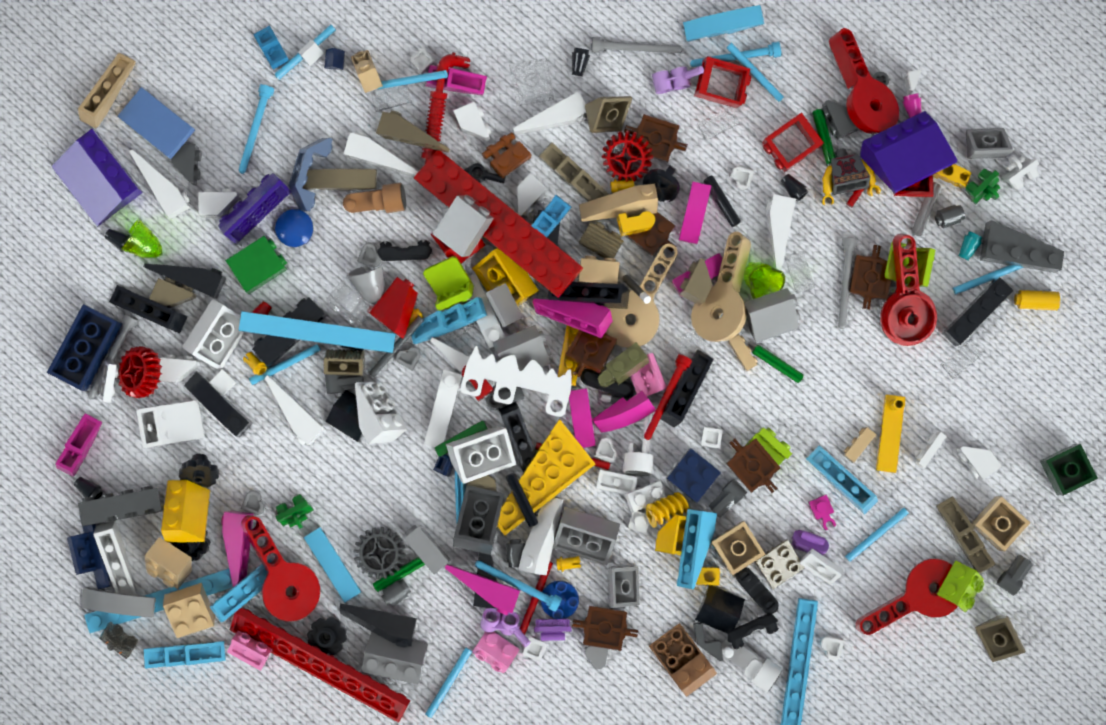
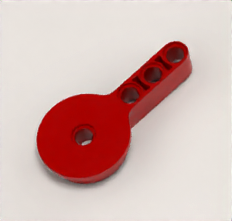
[829,28,899,134]
[880,233,937,346]
[241,515,320,621]
[856,559,958,635]

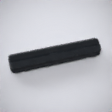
[704,175,741,227]
[506,473,538,527]

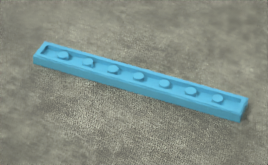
[239,311,396,353]
[780,598,818,725]

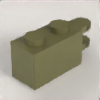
[597,342,649,388]

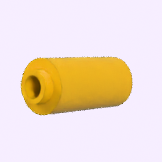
[1014,290,1060,311]

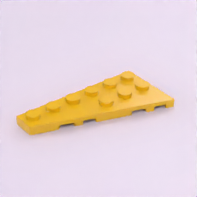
[498,418,595,536]

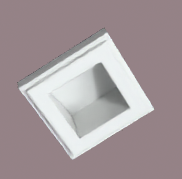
[904,70,921,94]

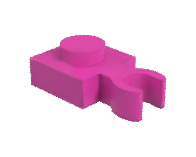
[808,494,836,530]

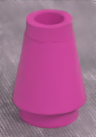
[903,93,922,118]

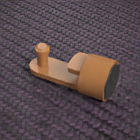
[343,182,406,213]

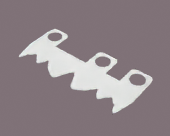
[461,346,571,417]

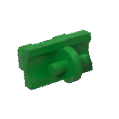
[966,168,1000,205]
[275,494,314,529]

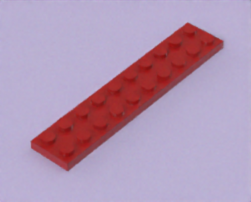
[414,150,583,298]
[230,608,411,723]

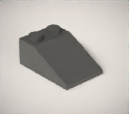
[453,485,505,555]

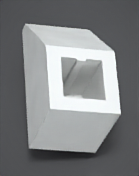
[453,102,491,141]
[517,173,547,218]
[198,189,240,218]
[158,354,200,383]
[956,446,1002,480]

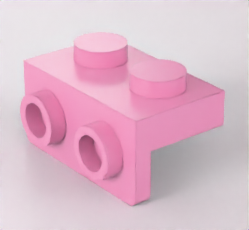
[630,353,667,396]
[227,631,272,671]
[472,632,520,673]

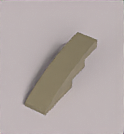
[538,142,610,201]
[302,169,377,191]
[936,496,995,574]

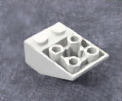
[355,382,407,444]
[136,400,205,449]

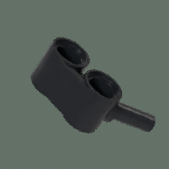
[464,163,506,184]

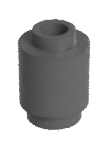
[935,205,965,228]
[506,539,525,567]
[381,579,411,606]

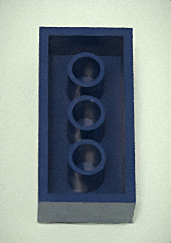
[47,304,122,391]

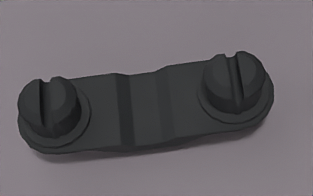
[377,240,432,261]
[580,369,634,399]
[736,567,779,614]
[727,614,779,649]

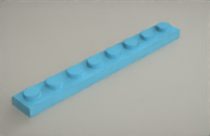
[84,569,233,633]

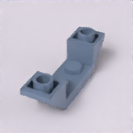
[288,138,333,212]

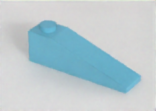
[806,445,878,515]
[677,509,717,589]

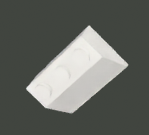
[182,299,245,371]
[446,426,516,484]

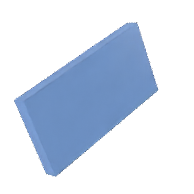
[117,87,195,159]

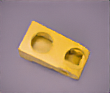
[933,164,971,188]
[617,211,655,236]
[696,567,720,586]

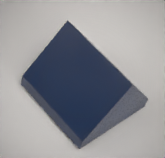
[324,48,345,70]
[433,455,453,477]

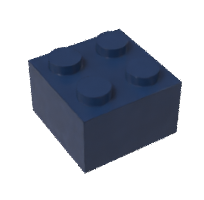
[665,448,721,503]

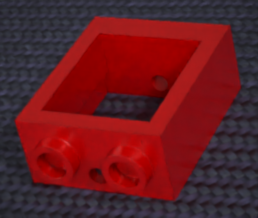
[694,56,751,108]
[762,112,824,173]

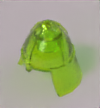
[121,218,163,258]
[744,262,785,299]

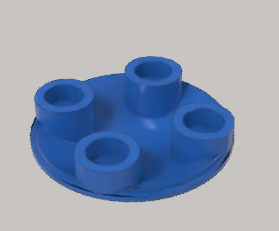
[275,209,313,247]
[540,581,579,619]

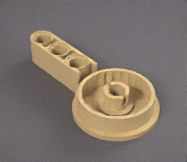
[691,232,751,342]
[606,244,678,348]

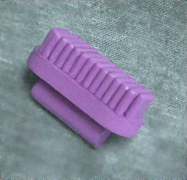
[791,530,829,555]
[534,619,572,641]

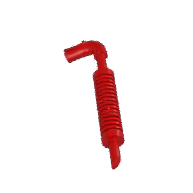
[421,52,470,164]

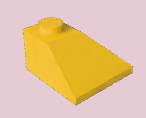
[655,515,686,555]

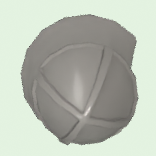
[347,266,385,305]

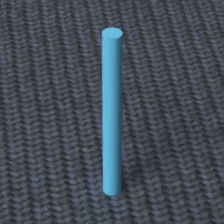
[274,25,336,80]
[726,42,784,102]
[377,70,448,90]
[952,265,1024,295]
[249,344,321,385]
[845,508,909,562]
[425,647,472,718]

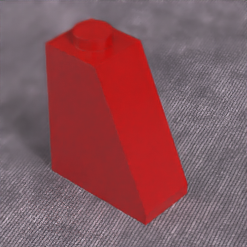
[369,277,418,339]

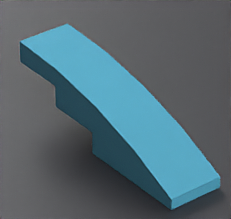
[683,5,765,42]
[411,297,487,344]
[143,641,226,669]

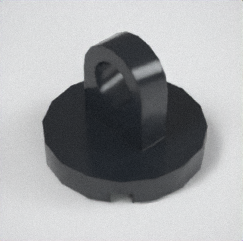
[642,165,680,202]

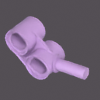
[652,66,704,94]
[480,608,531,647]

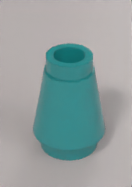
[958,231,983,261]

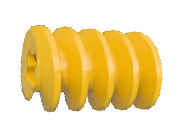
[646,492,689,528]

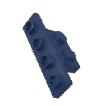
[67,517,110,590]

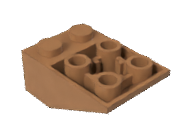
[649,623,717,697]

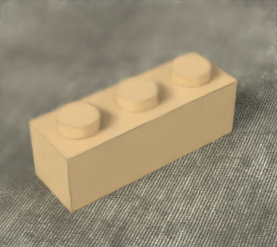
[728,334,758,371]
[843,427,877,463]

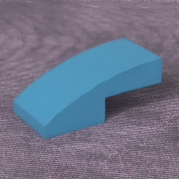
[253,25,290,70]
[531,195,572,237]

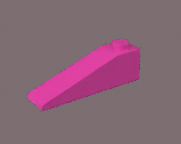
[533,299,613,338]
[221,510,254,587]
[445,564,520,615]

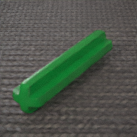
[812,109,836,164]
[752,345,804,383]
[435,421,488,457]
[373,557,425,592]

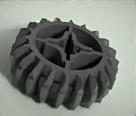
[353,527,406,579]

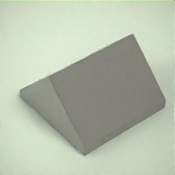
[966,128,1013,159]
[485,283,523,328]
[608,566,640,608]

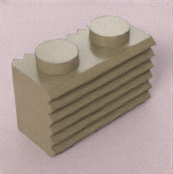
[579,221,623,258]
[324,349,365,376]

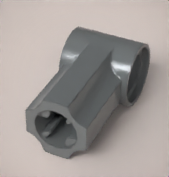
[325,374,364,394]
[486,387,525,410]
[708,479,747,518]
[996,554,1034,596]

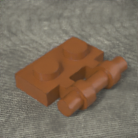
[482,132,532,178]

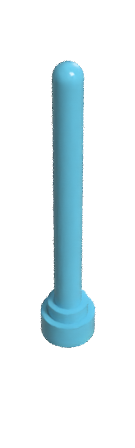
[690,41,781,67]
[239,84,275,174]
[475,561,562,612]

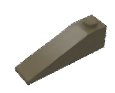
[376,110,450,153]

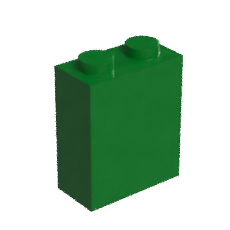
[225,236,288,294]

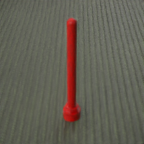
[644,354,692,440]

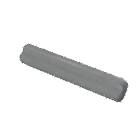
[911,182,941,236]

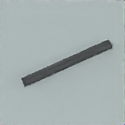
[369,315,424,378]

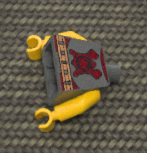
[822,148,881,206]

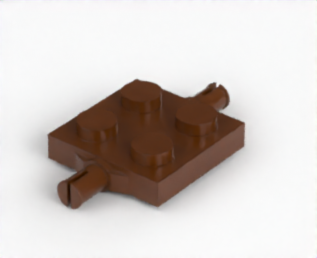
[624,114,688,163]
[626,212,677,256]
[849,245,891,310]
[565,330,617,377]
[726,438,781,493]
[572,606,638,651]

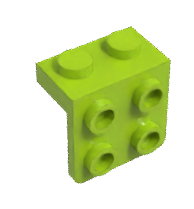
[885,242,936,287]
[423,256,474,311]
[746,427,793,465]
[937,560,984,613]

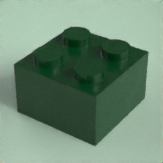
[1040,444,1098,496]

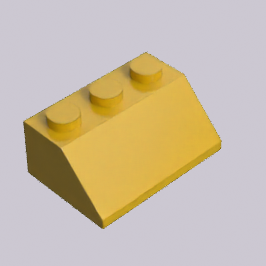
[472,248,539,306]
[161,480,210,543]

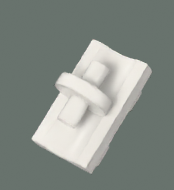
[1001,156,1039,190]

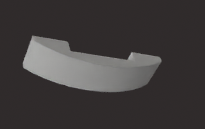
[81,588,156,618]

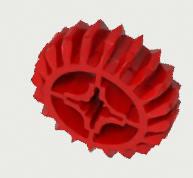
[602,130,653,182]
[117,346,163,399]

